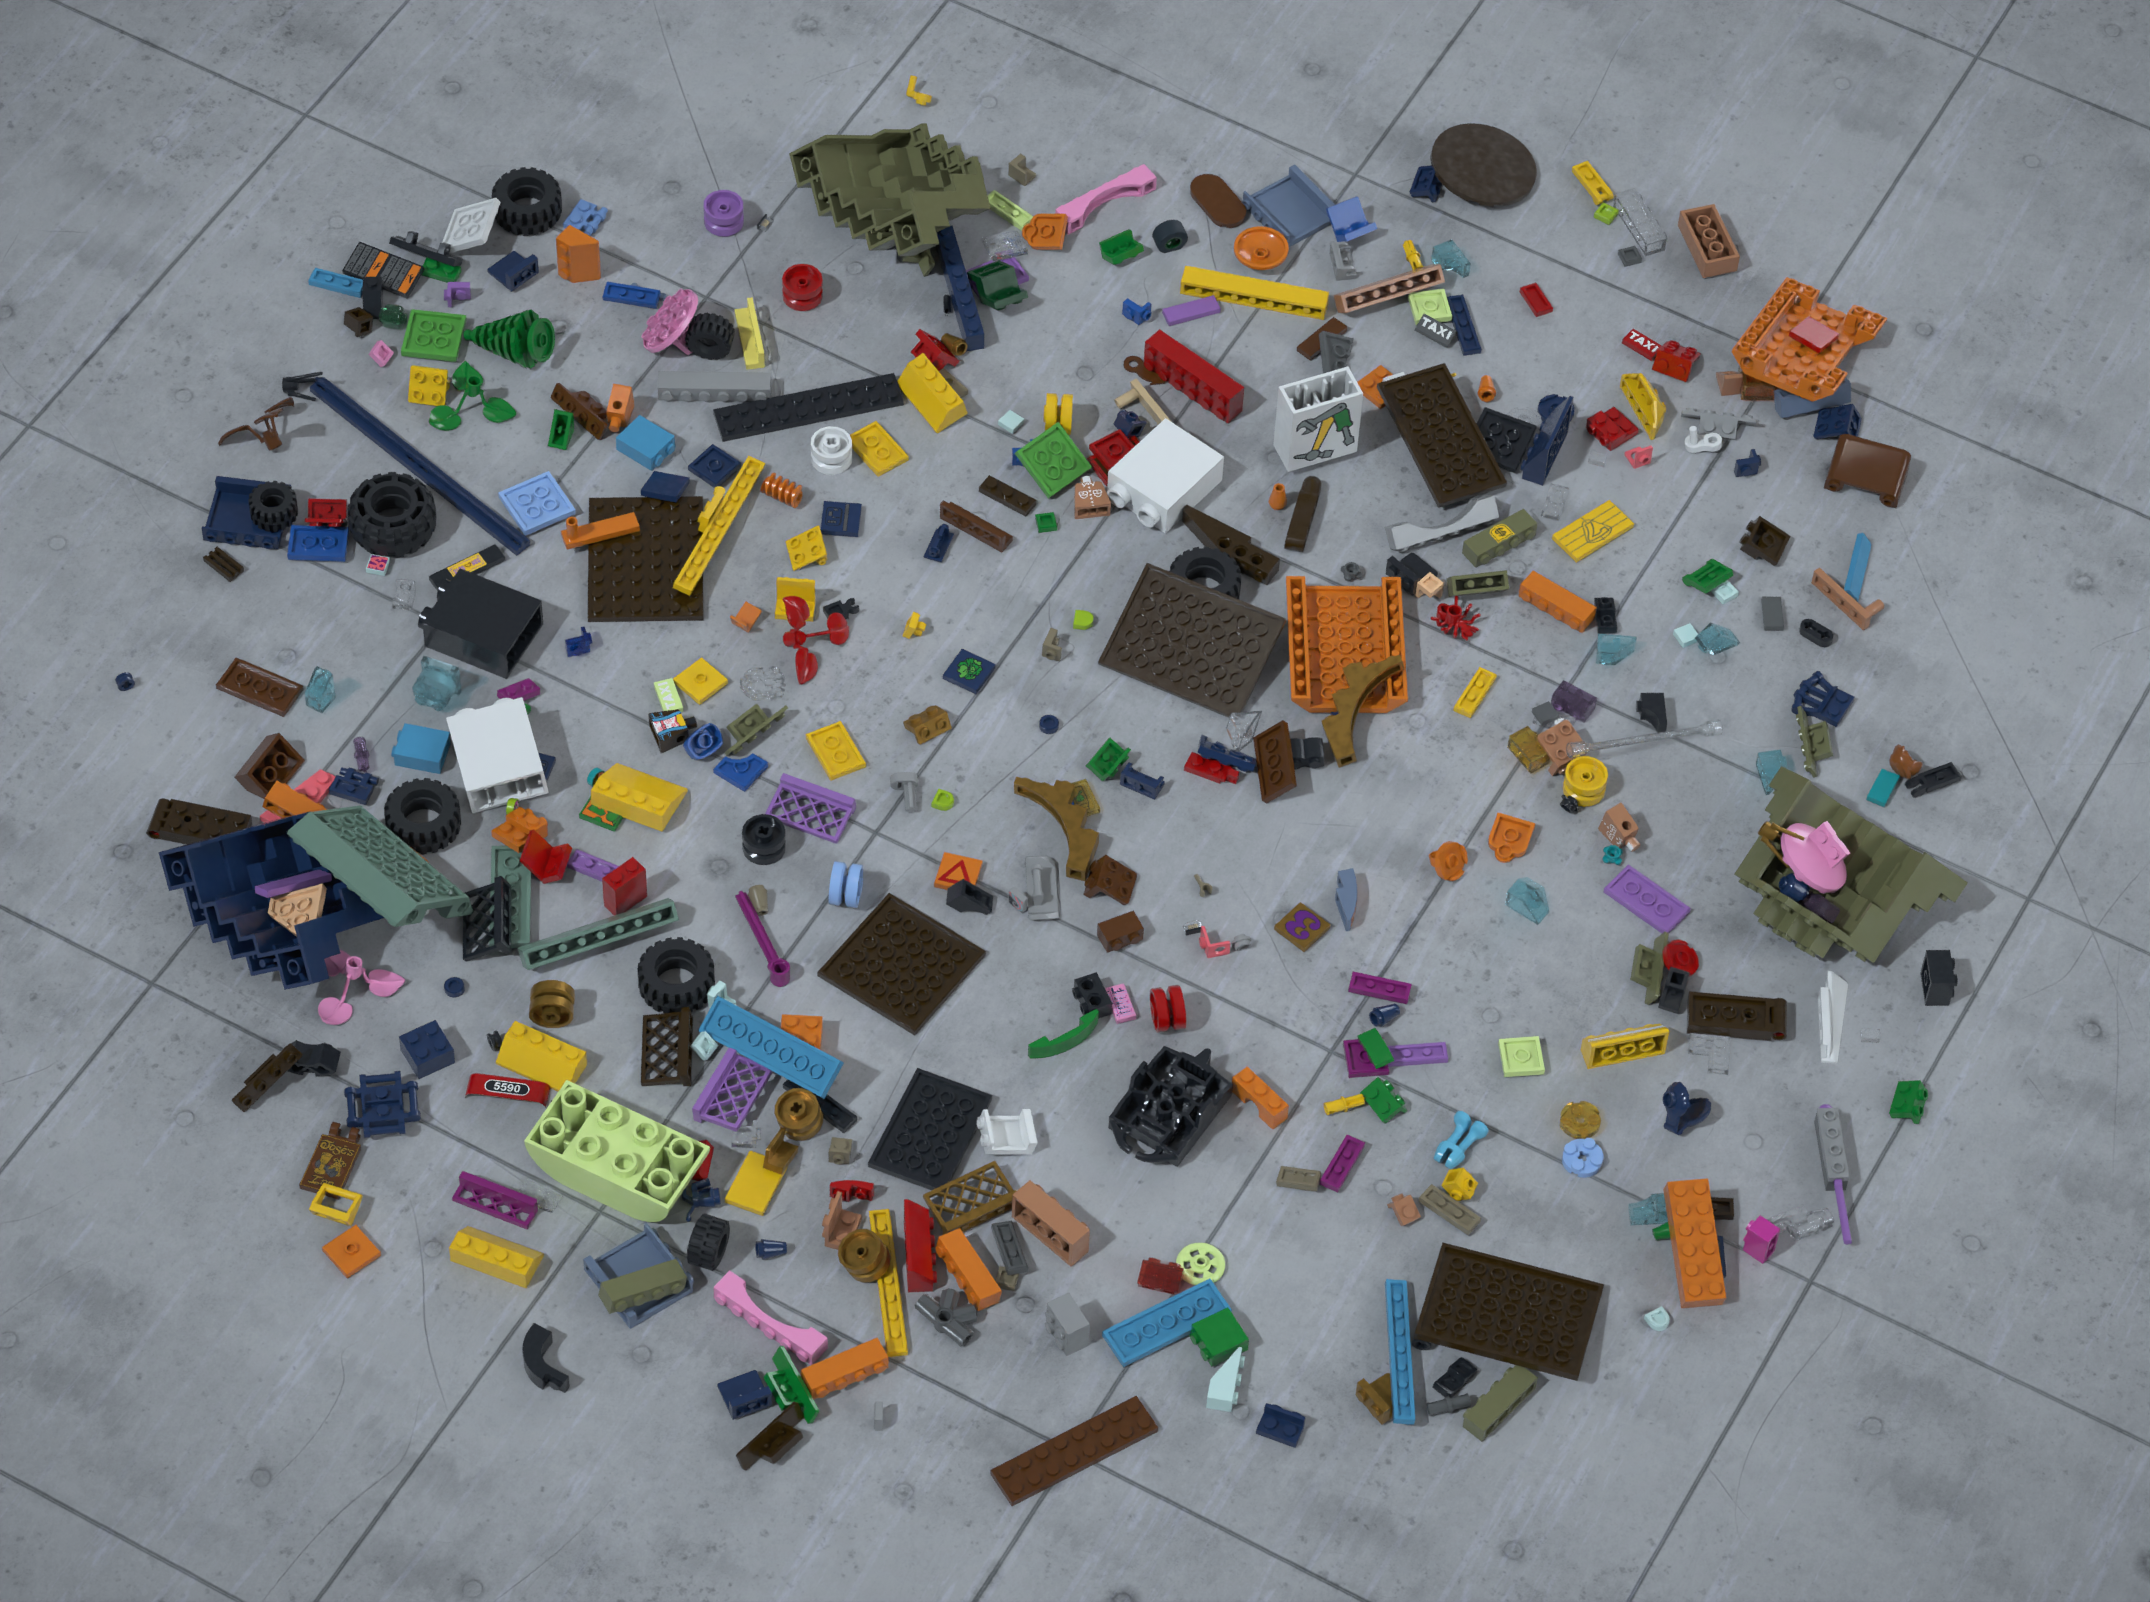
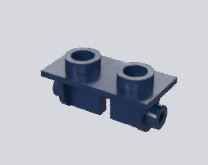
[923,524,954,562]

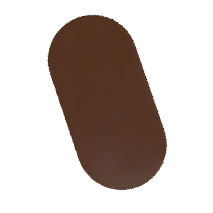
[1190,174,1246,228]

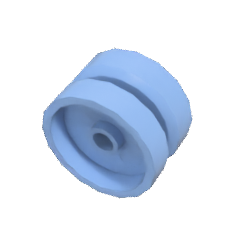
[829,861,863,908]

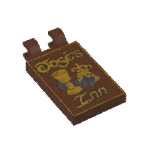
[299,1122,361,1200]

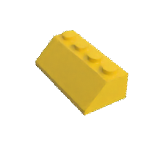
[897,353,968,434]
[496,1021,587,1091]
[449,1226,544,1288]

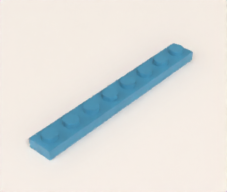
[1385,1279,1415,1425]

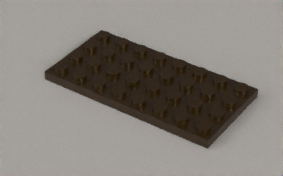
[1377,363,1507,508]

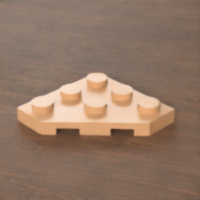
[268,884,327,936]

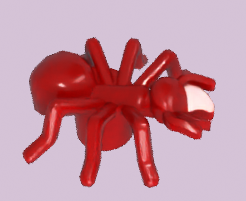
[1431,596,1481,641]

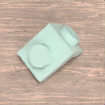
[707,980,736,1008]

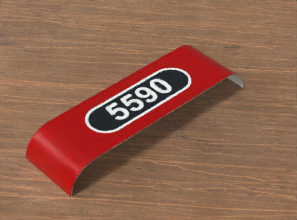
[465,1073,550,1108]

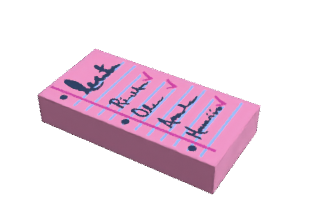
[1105,983,1136,1024]

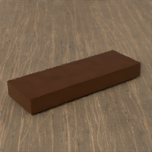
[1297,317,1347,361]

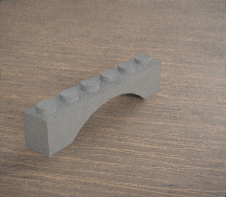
[1385,495,1499,552]

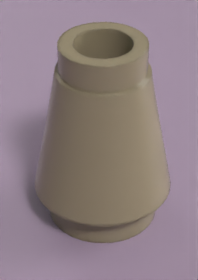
[748,885,768,916]

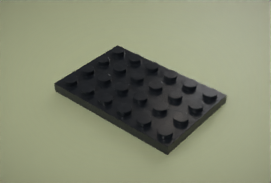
[868,1068,992,1193]

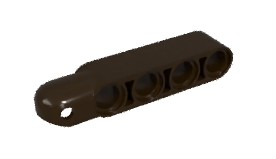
[1284,476,1321,553]

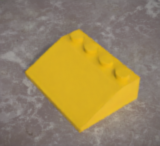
[591,763,688,832]

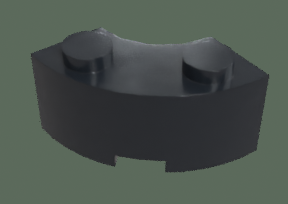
[284,1040,341,1077]

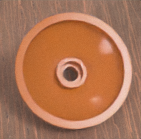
[1234,226,1289,270]

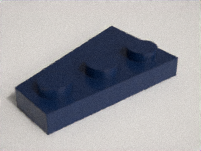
[1198,735,1256,772]

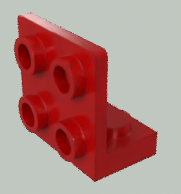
[520,829,572,884]

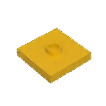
[673,657,728,705]

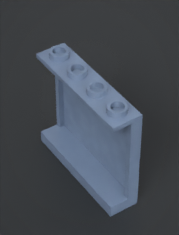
[1242,165,1335,247]
[583,1222,694,1329]

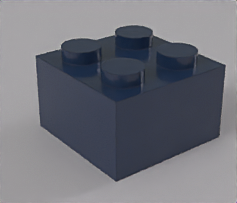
[399,1020,455,1079]

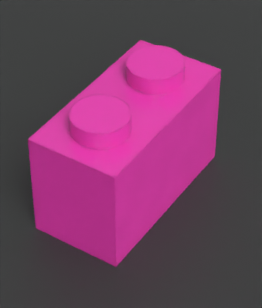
[1743,1215,1780,1264]

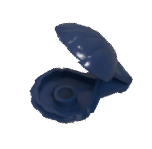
[1663,1082,1711,1135]

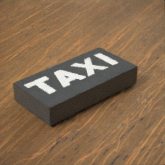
[1415,314,1456,348]

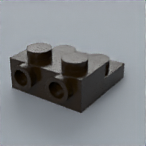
[1739,516,1791,566]

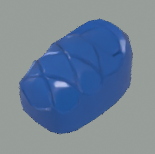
[683,723,723,760]

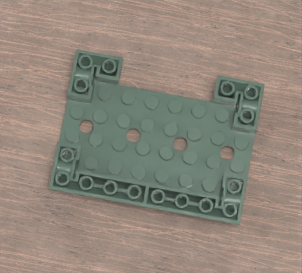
[287,805,473,927]

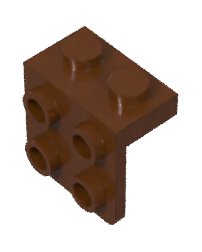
[1083,855,1137,905]

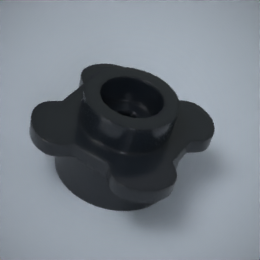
[1560,795,1579,813]

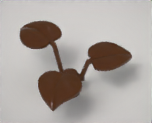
[218,397,294,451]

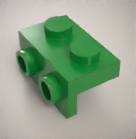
[1099,229,1144,265]
[1085,738,1131,781]
[1360,1077,1408,1124]
[1889,1080,1928,1124]

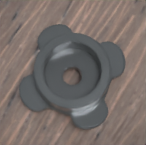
[1341,562,1362,581]

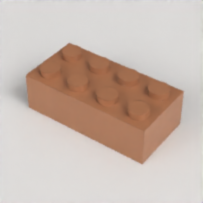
[1678,204,1740,278]
[1012,1180,1090,1267]

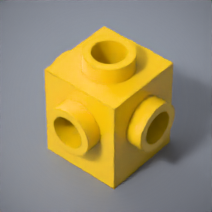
[1441,1167,1478,1201]

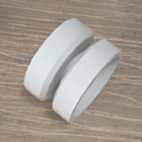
[811,426,852,475]

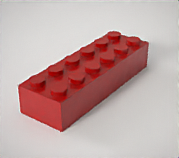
[1144,329,1244,423]

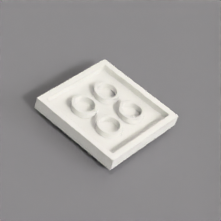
[442,198,501,253]

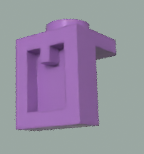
[444,282,471,307]

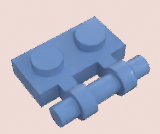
[563,199,608,236]

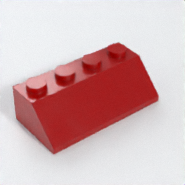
[904,1199,937,1293]

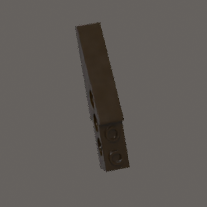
[1182,505,1280,585]

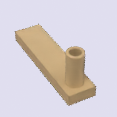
[1114,378,1171,425]

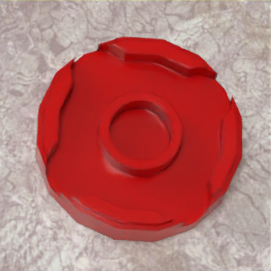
[1662,939,1699,977]

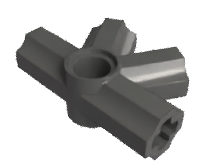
[915,1288,977,1347]

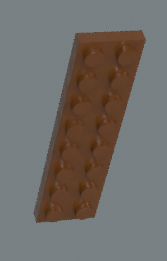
[990,1396,1158,1506]

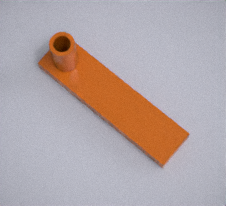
[561,512,640,550]

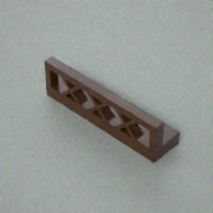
[940,500,1013,553]

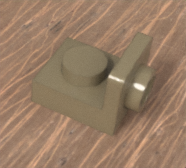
[1042,628,1062,661]
[828,1137,852,1165]

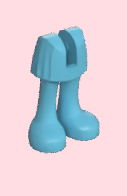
[1434,1111,1489,1169]

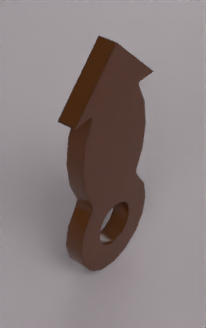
[1123,356,1165,385]

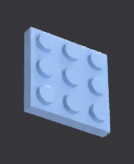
[498,471,576,536]

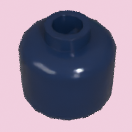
[1778,873,1810,902]

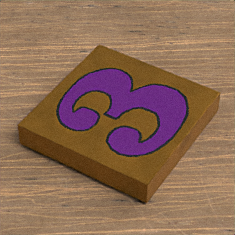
[1274,902,1331,952]

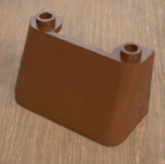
[1824,434,1911,508]

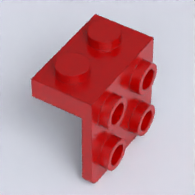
[1652,340,1701,382]
[305,498,347,527]

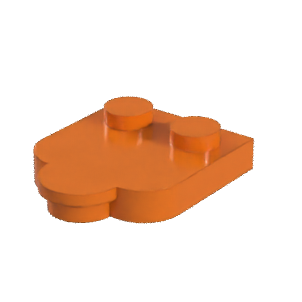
[1022,214,1068,250]
[1488,812,1535,863]

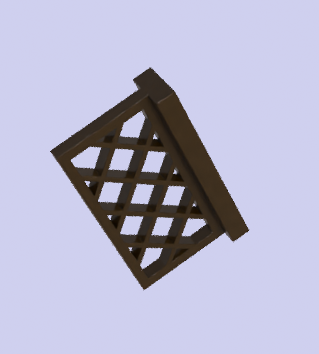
[641,1007,693,1087]

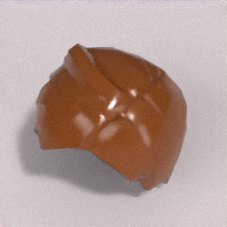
[1889,744,1923,780]

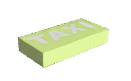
[654,678,683,712]

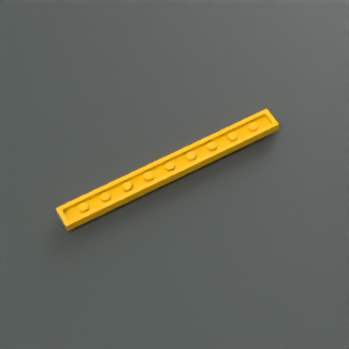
[673,455,766,596]

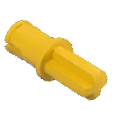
[1403,240,1423,270]
[1323,1094,1365,1115]

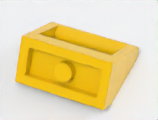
[309,1183,363,1227]

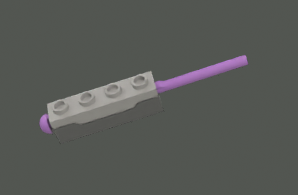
[1814,1104,1852,1245]

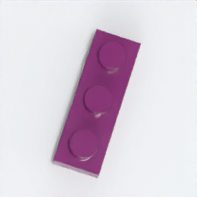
[1348,971,1412,1004]
[1319,1135,1365,1193]

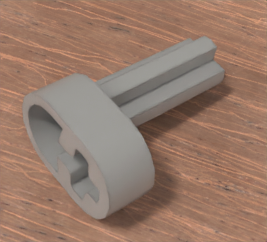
[890,772,918,813]

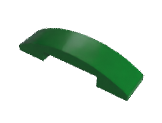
[1028,1009,1099,1059]

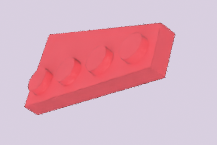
[260,769,336,823]

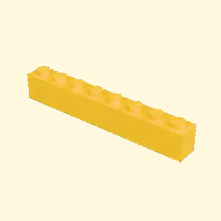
[1180,266,1329,320]

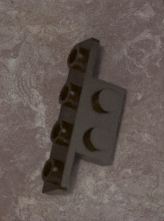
[232,1043,303,1112]
[736,1401,804,1471]

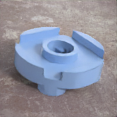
[1562,1138,1604,1178]

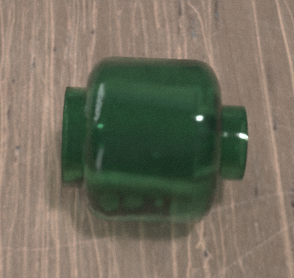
[379,304,408,330]

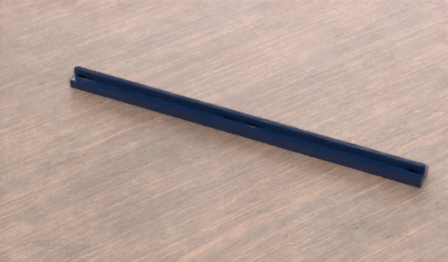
[310,376,530,556]

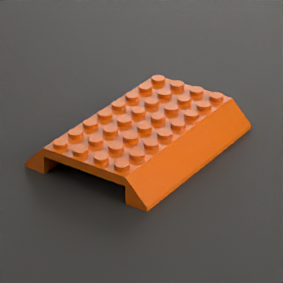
[1286,576,1408,713]

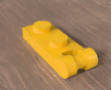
[1572,161,1613,205]
[697,486,725,532]

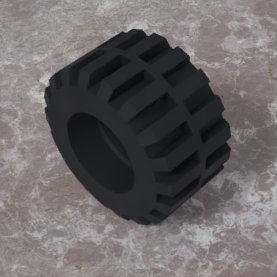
[685,312,735,360]
[248,481,298,532]
[687,1214,730,1271]

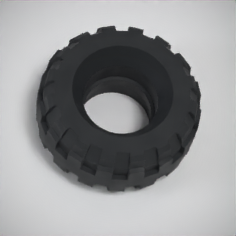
[348,472,436,558]

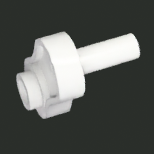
[1685,426,1722,453]

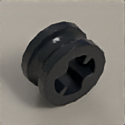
[486,1030,502,1051]
[1412,1339,1431,1350]

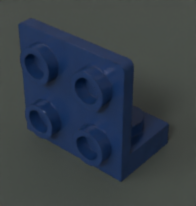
[487,251,539,292]
[1813,404,1862,439]
[717,1370,772,1420]

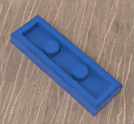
[602,282,661,309]

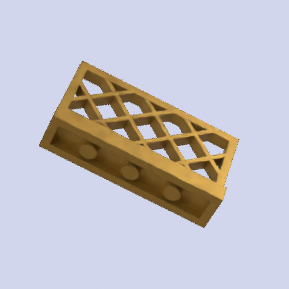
[923,1161,1016,1235]

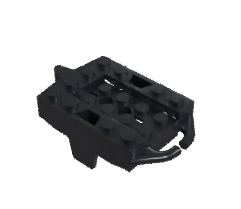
[1108,1046,1233,1167]

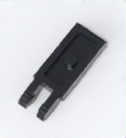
[1905,762,1962,798]

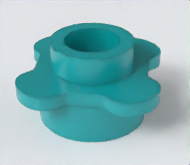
[1602,845,1623,865]

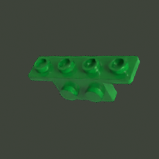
[764,1346,819,1424]

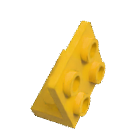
[775,577,815,622]

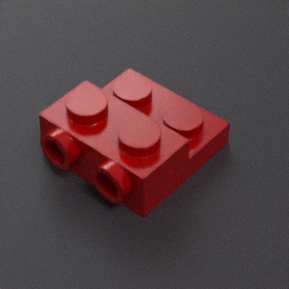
[1586,407,1639,451]

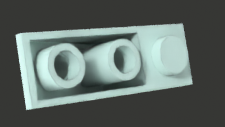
[1206,1347,1245,1412]

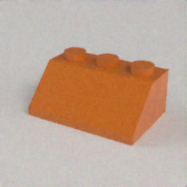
[556,225,601,283]

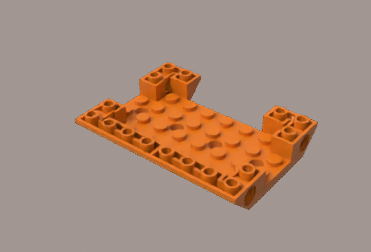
[1732,277,1887,402]

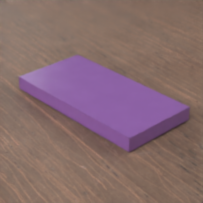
[1603,865,1691,933]

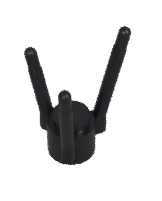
[282,372,323,401]

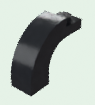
[522,1323,570,1393]

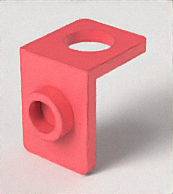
[1624,445,1653,469]
[1199,926,1230,958]

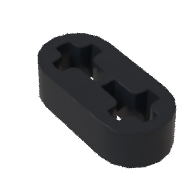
[1799,619,1833,648]

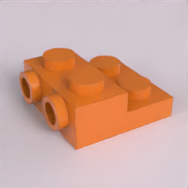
[491,807,548,853]

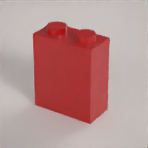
[602,857,647,916]

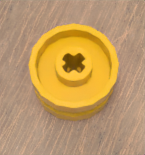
[1043,393,1073,435]
[1563,756,1608,807]

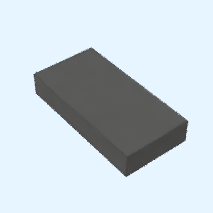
[1761,596,1784,631]

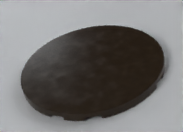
[1430,123,1537,207]

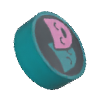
[587,767,605,787]

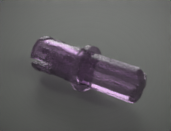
[353,737,370,773]

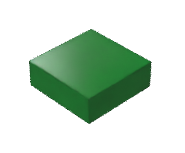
[1035,512,1057,533]

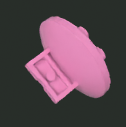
[641,288,698,355]
[1781,821,1850,894]

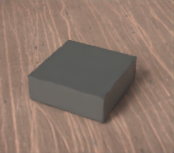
[1618,246,1642,267]
[1532,701,1559,726]

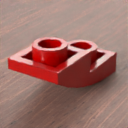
[830,1180,874,1202]

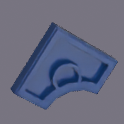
[713,753,768,792]

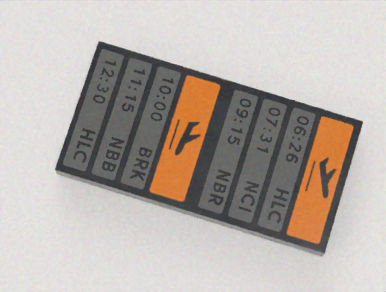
[342,241,425,299]

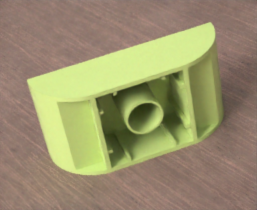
[524,1080,710,1222]

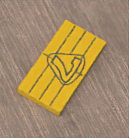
[1552,500,1634,563]

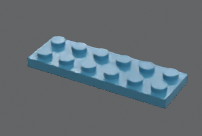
[1102,1279,1232,1367]

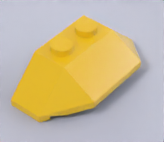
[1620,373,1666,440]

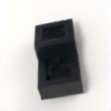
[1432,1357,1477,1398]

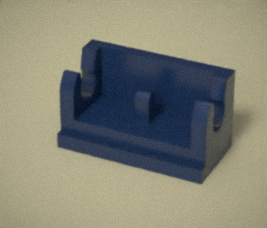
[1120,762,1165,800]

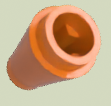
[1478,375,1496,402]
[1268,483,1287,510]

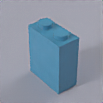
[616,415,676,471]
[391,723,451,774]

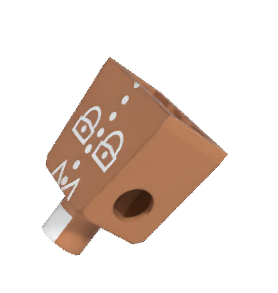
[1074,476,1111,519]
[1598,803,1640,852]

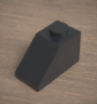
[362,277,383,319]

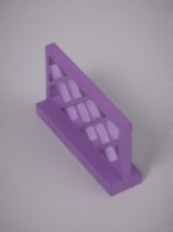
[765,773,856,844]
[692,1048,773,1132]

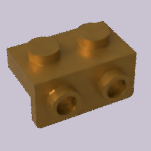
[903,705,952,744]

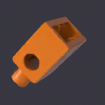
[606,384,634,432]

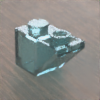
[304,666,336,714]

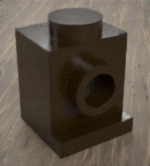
[344,307,373,337]

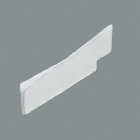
[1818,971,1848,1063]

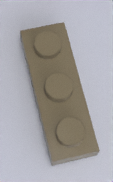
[1419,1184,1481,1235]

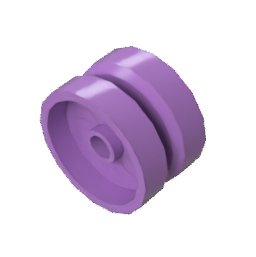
[704,190,744,236]

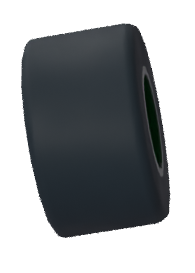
[1152,220,1188,253]

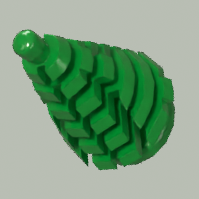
[463,309,555,369]

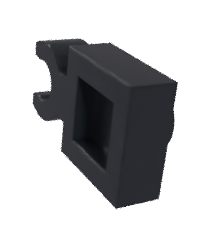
[823,598,859,619]

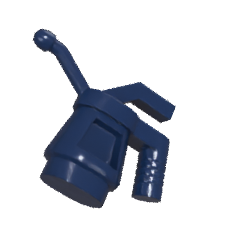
[682,1178,721,1222]

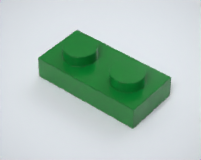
[421,258,461,283]

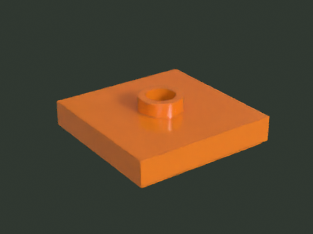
[322,1225,381,1278]

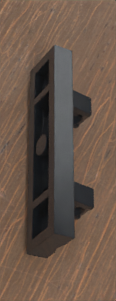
[389,231,463,267]

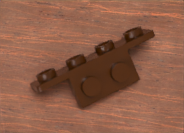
[551,383,608,440]

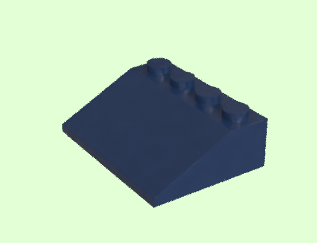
[1520,396,1574,486]

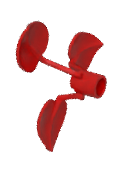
[782,596,849,685]

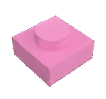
[368,340,394,367]

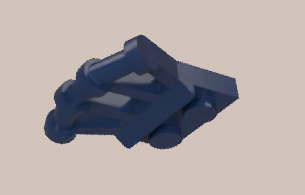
[1791,671,1855,727]

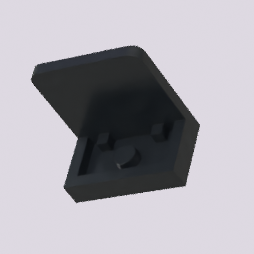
[1385,553,1438,596]

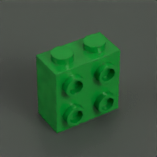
[1190,1307,1249,1367]

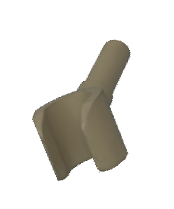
[1194,874,1212,897]

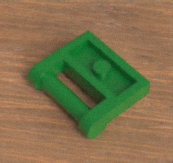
[1682,559,1733,594]

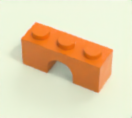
[1232,1066,1289,1130]

